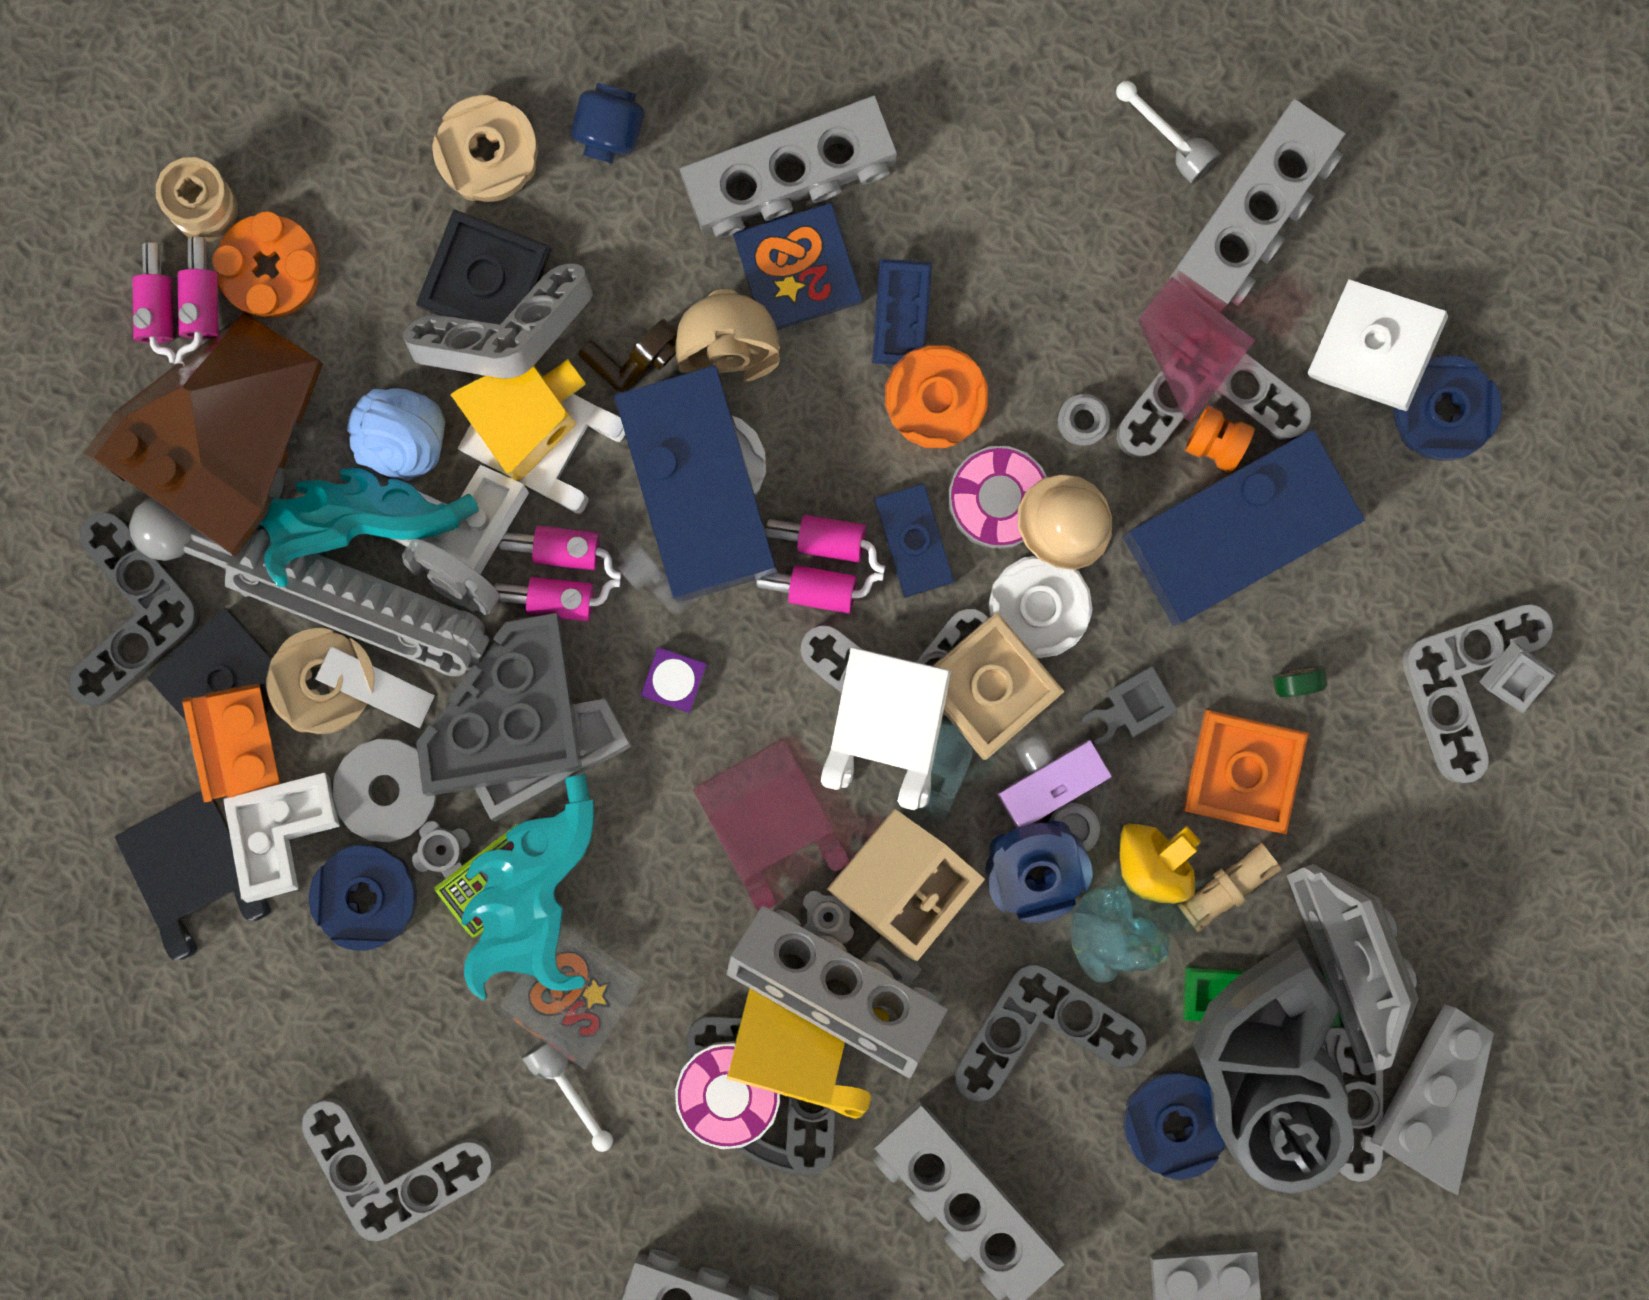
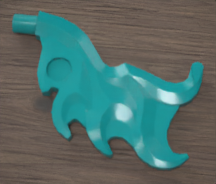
[259,468,479,587]
[461,774,595,1001]

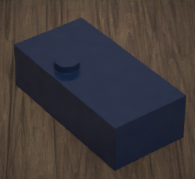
[614,365,778,603]
[1122,429,1365,626]

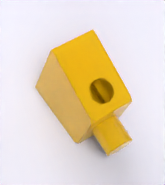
[450,359,586,482]

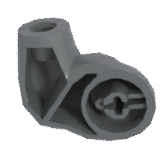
[1193,938,1354,1193]

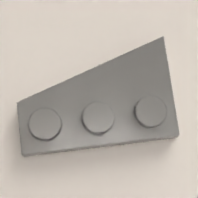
[475,698,632,822]
[1370,1004,1494,1195]

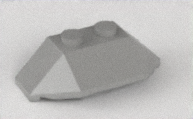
[1286,864,1419,1075]

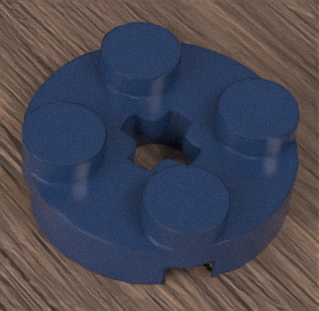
[1393,355,1502,461]
[985,821,1092,923]
[309,845,417,951]
[1123,1071,1225,1180]

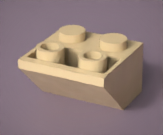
[827,809,985,961]

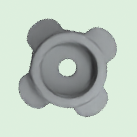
[412,821,470,878]
[802,890,854,944]

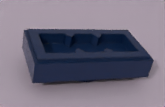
[872,258,932,365]
[874,483,954,598]

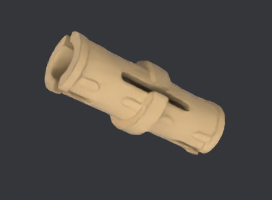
[1177,843,1282,932]

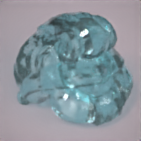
[1070,886,1170,983]

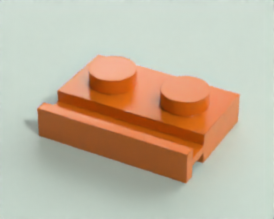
[182,683,280,803]

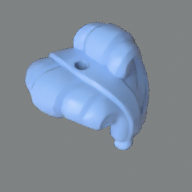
[347,388,445,481]

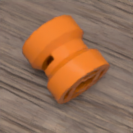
[1184,405,1255,474]

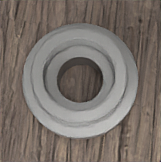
[1058,394,1110,446]

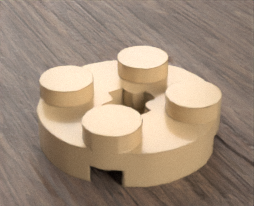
[432,95,538,202]
[266,628,374,734]

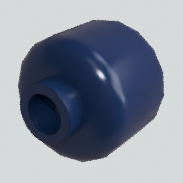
[571,83,644,164]

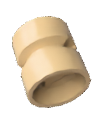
[156,157,238,242]

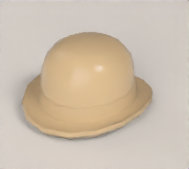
[1018,474,1112,570]

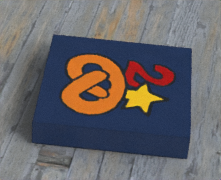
[733,203,862,330]

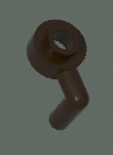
[577,319,677,393]

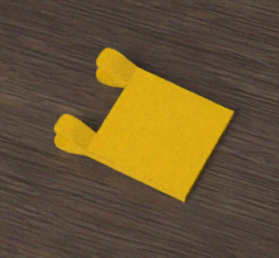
[726,988,889,1119]

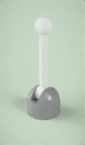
[1116,81,1221,184]
[521,1034,613,1152]

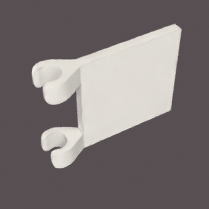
[457,394,625,514]
[821,648,952,810]

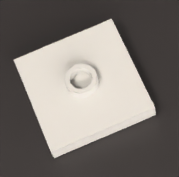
[1308,279,1448,411]

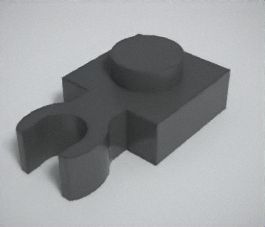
[1080,666,1178,745]

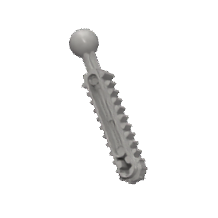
[129,498,490,676]

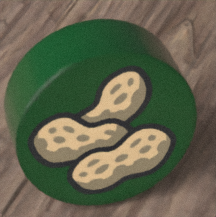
[1272,666,1328,697]

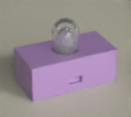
[996,733,1112,828]

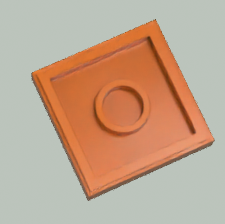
[1183,710,1309,835]

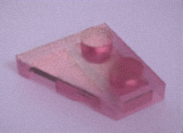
[1138,276,1255,423]

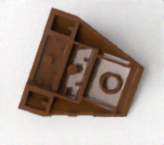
[83,313,323,556]

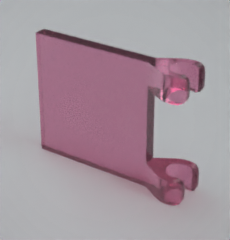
[693,740,849,910]

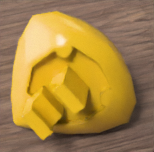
[1119,823,1201,904]

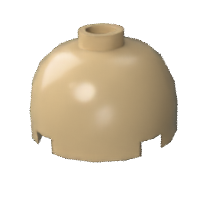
[675,289,780,381]

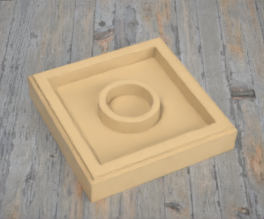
[933,612,1065,760]

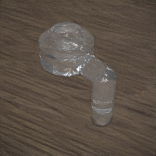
[618,539,702,615]

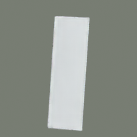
[315,647,435,728]

